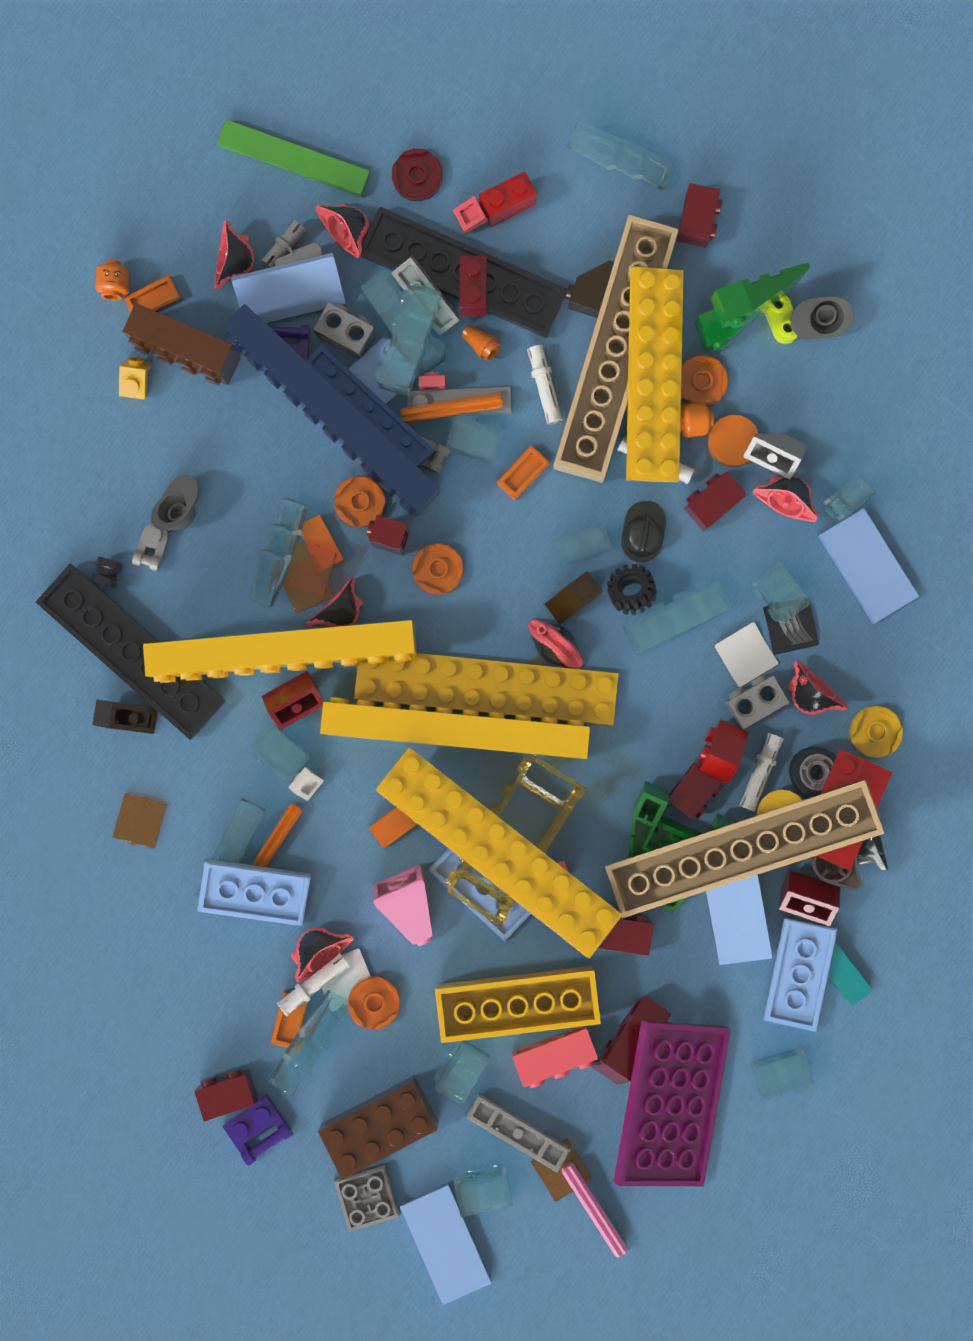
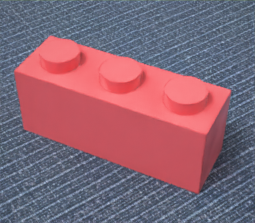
[512,1026,598,1088]

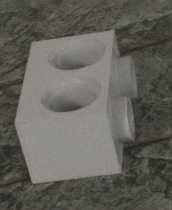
[313,302,376,359]
[724,674,789,729]

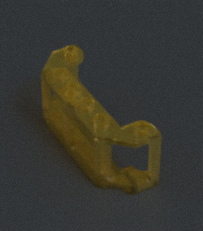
[445,754,587,926]

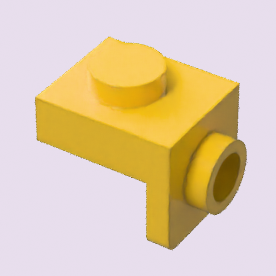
[119,357,152,400]

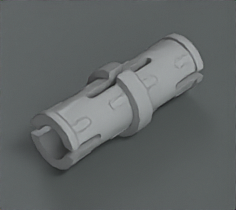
[261,220,307,268]

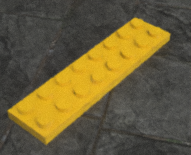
[626,266,683,482]

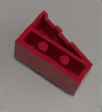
[591,996,671,1085]

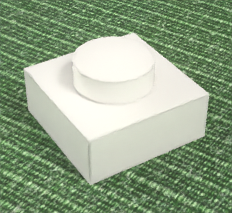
[288,767,324,801]

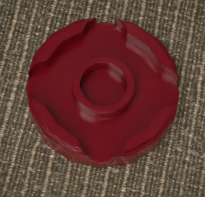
[392,148,443,202]

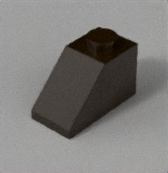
[565,260,614,318]
[544,571,603,625]
[92,699,158,734]

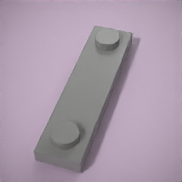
[407,387,511,417]
[466,1093,571,1173]

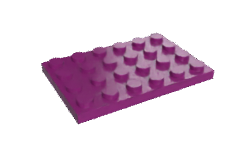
[613,1020,731,1187]

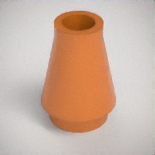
[461,325,501,361]

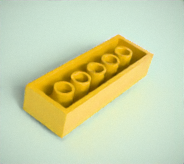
[435,966,601,1043]

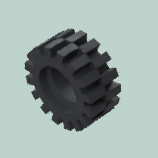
[607,564,657,615]

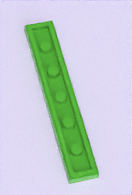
[217,120,370,198]

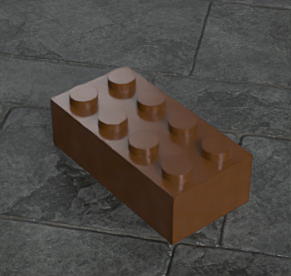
[122,303,241,386]
[318,1075,439,1180]

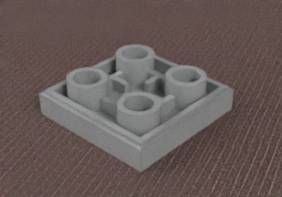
[334,1163,400,1232]

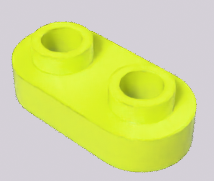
[764,295,798,344]

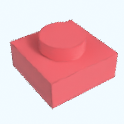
[453,196,489,234]
[418,372,446,390]

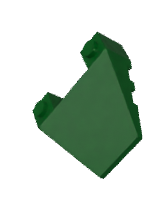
[694,263,810,351]
[628,781,737,912]

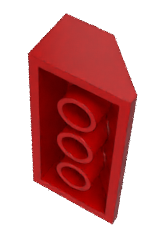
[817,749,892,871]

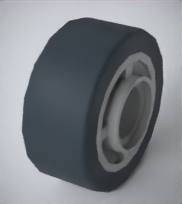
[789,746,836,797]

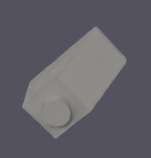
[743,433,807,479]

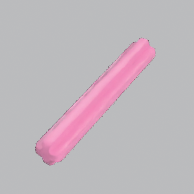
[562,1162,627,1257]

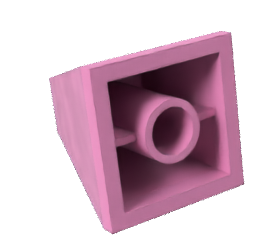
[372,864,432,946]

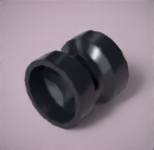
[91,556,124,589]

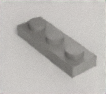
[391,255,461,336]

